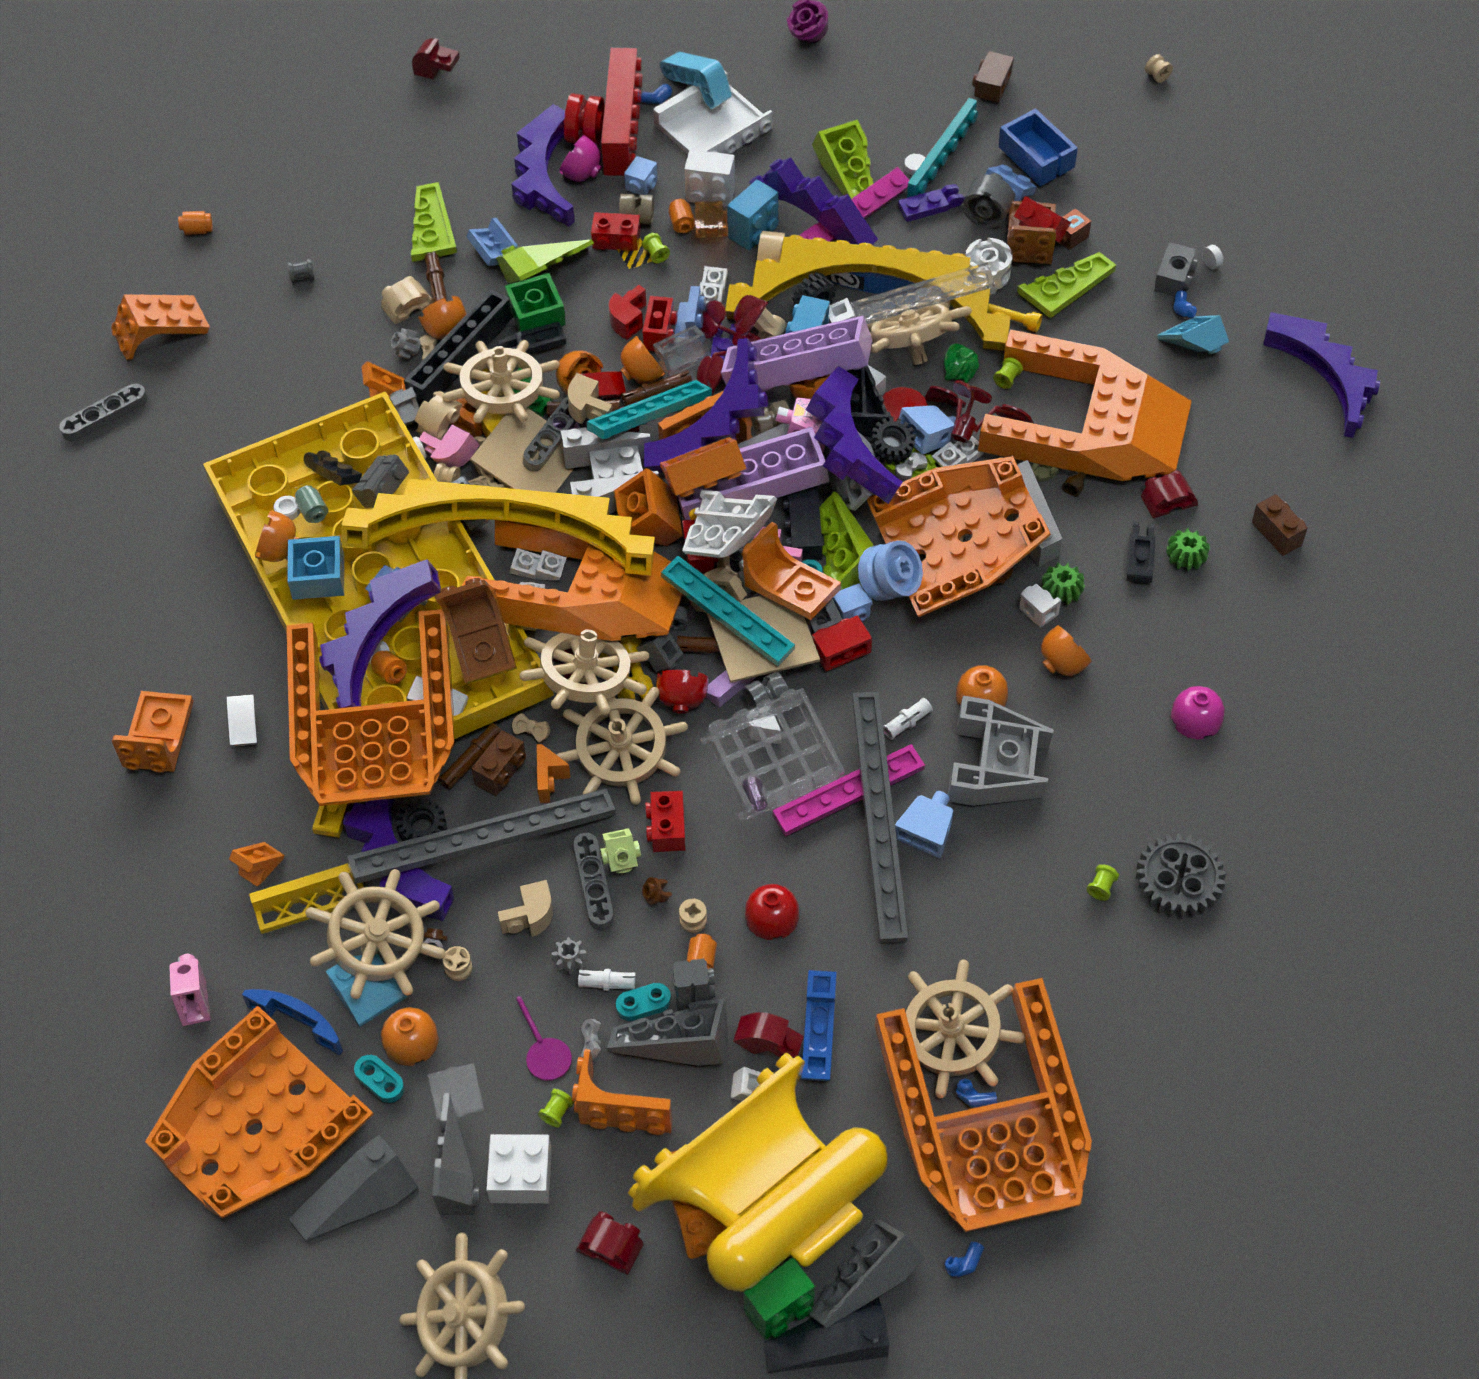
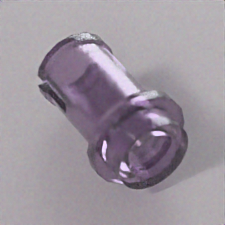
[742,776,768,812]

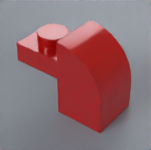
[609,285,647,341]

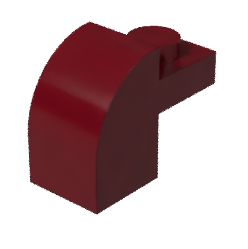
[412,38,460,80]
[733,1012,804,1058]

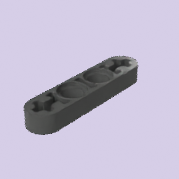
[59,384,147,441]
[522,397,576,471]
[574,833,614,931]

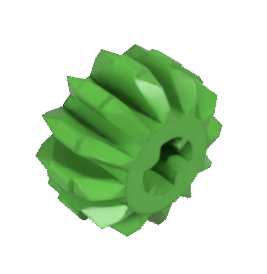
[1166,528,1210,572]
[1042,562,1085,606]

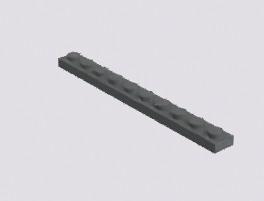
[852,692,908,943]
[347,788,615,884]

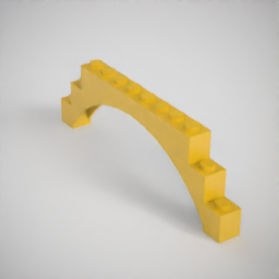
[725,235,1011,351]
[341,479,655,576]

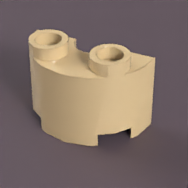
[381,276,434,324]
[415,391,463,440]

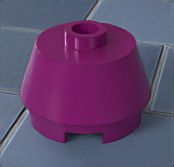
[787,0,829,42]

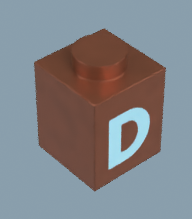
[1058,209,1091,250]

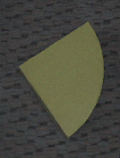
[1031,463,1060,482]

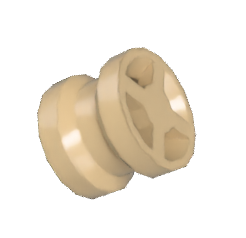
[1145,54,1173,83]
[434,462,461,483]
[679,899,707,933]
[443,946,472,981]

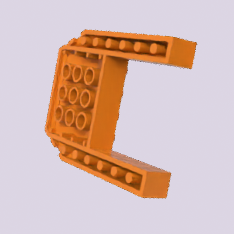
[978,330,1192,481]
[462,520,683,641]
[287,609,454,806]
[874,978,1092,1232]

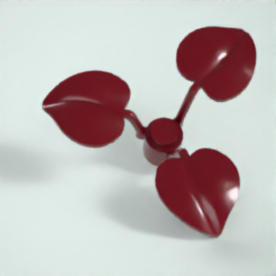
[697,295,768,396]
[925,380,1033,443]

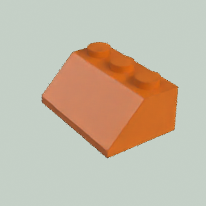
[660,437,747,497]

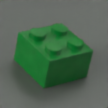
[505,273,566,332]
[744,1258,815,1341]

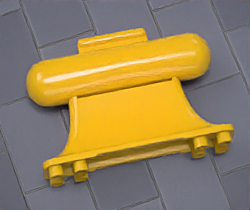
[628,1053,888,1292]

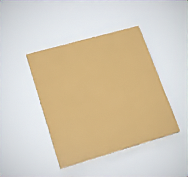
[470,407,574,493]
[707,595,820,683]

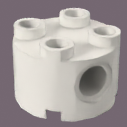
[966,238,1012,294]

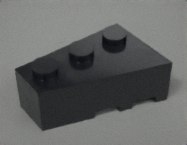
[846,365,892,435]

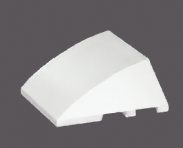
[682,490,777,558]

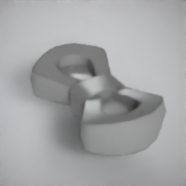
[895,453,927,481]
[581,1019,601,1060]

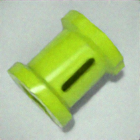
[641,233,670,264]
[993,357,1023,389]
[1086,864,1119,901]
[538,1089,575,1127]

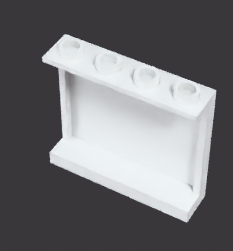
[653,71,773,155]

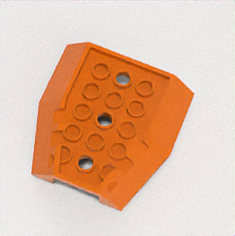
[867,456,1051,617]
[145,1006,374,1218]

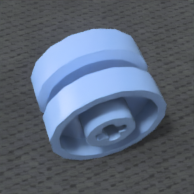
[858,540,923,601]

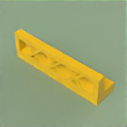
[249,863,364,934]

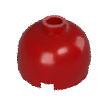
[656,670,709,714]
[745,884,799,940]

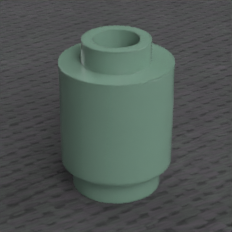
[295,485,328,523]

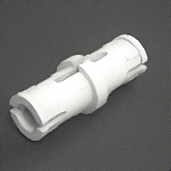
[883,698,933,740]
[578,969,636,991]

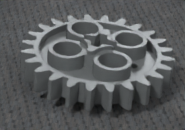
[1136,833,1226,917]

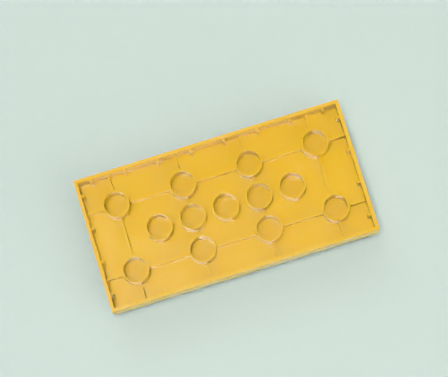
[203,391,554,739]

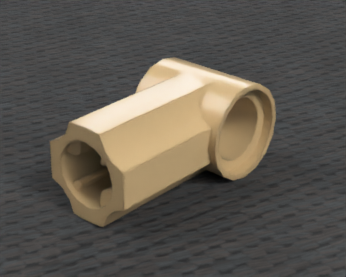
[754,308,787,340]

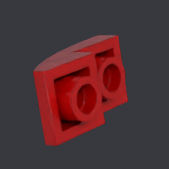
[581,371,626,399]

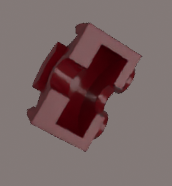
[1141,470,1198,519]
[576,1211,644,1275]

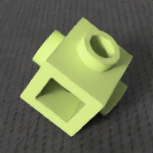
[600,828,641,873]

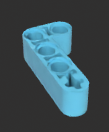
[660,52,732,108]

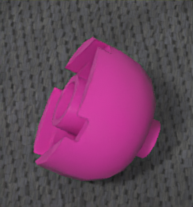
[559,135,601,182]
[1171,686,1225,740]

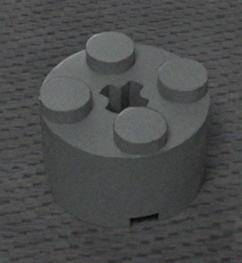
[962,173,1016,228]

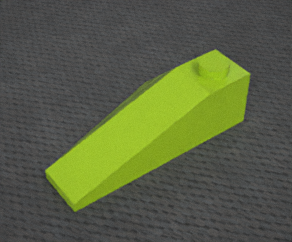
[812,119,873,199]
[496,239,594,283]
[819,492,874,591]

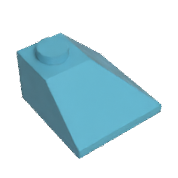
[1157,315,1229,354]
[326,954,407,1027]

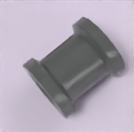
[288,258,315,282]

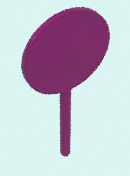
[516,996,572,1081]

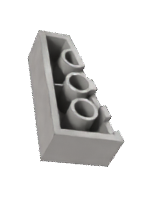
[1006,460,1062,566]

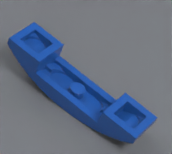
[801,970,837,1081]
[242,989,343,1055]

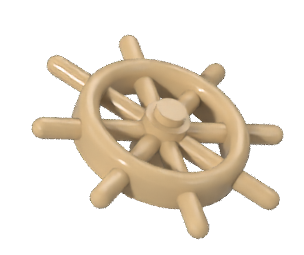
[866,300,972,365]
[442,340,560,423]
[519,630,650,715]
[556,687,688,805]
[305,869,445,999]
[906,959,1026,1098]
[400,1233,525,1379]

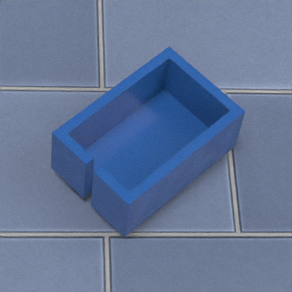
[998,108,1078,186]

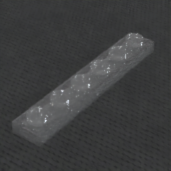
[851,262,995,324]

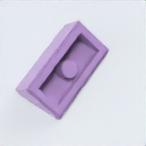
[706,670,756,708]

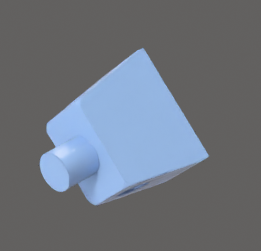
[899,406,956,454]
[895,791,954,858]

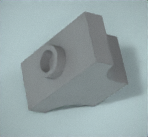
[390,387,419,426]

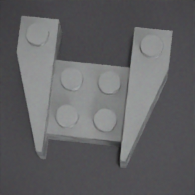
[561,428,659,514]
[948,696,1054,806]

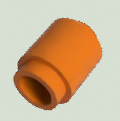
[668,199,695,233]
[178,211,212,235]
[371,651,407,684]
[686,934,717,969]

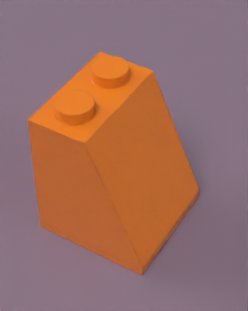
[614,468,683,546]

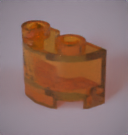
[695,201,728,238]

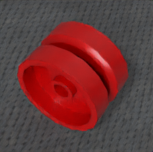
[564,93,605,146]

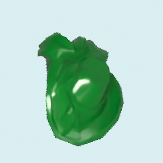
[944,343,979,383]

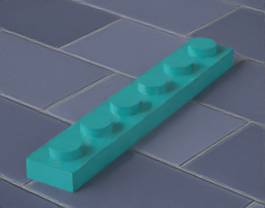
[907,98,978,198]
[587,380,712,439]
[661,556,795,666]

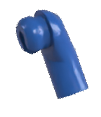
[641,84,672,104]
[1173,290,1197,318]
[956,1079,997,1108]
[945,1242,984,1277]

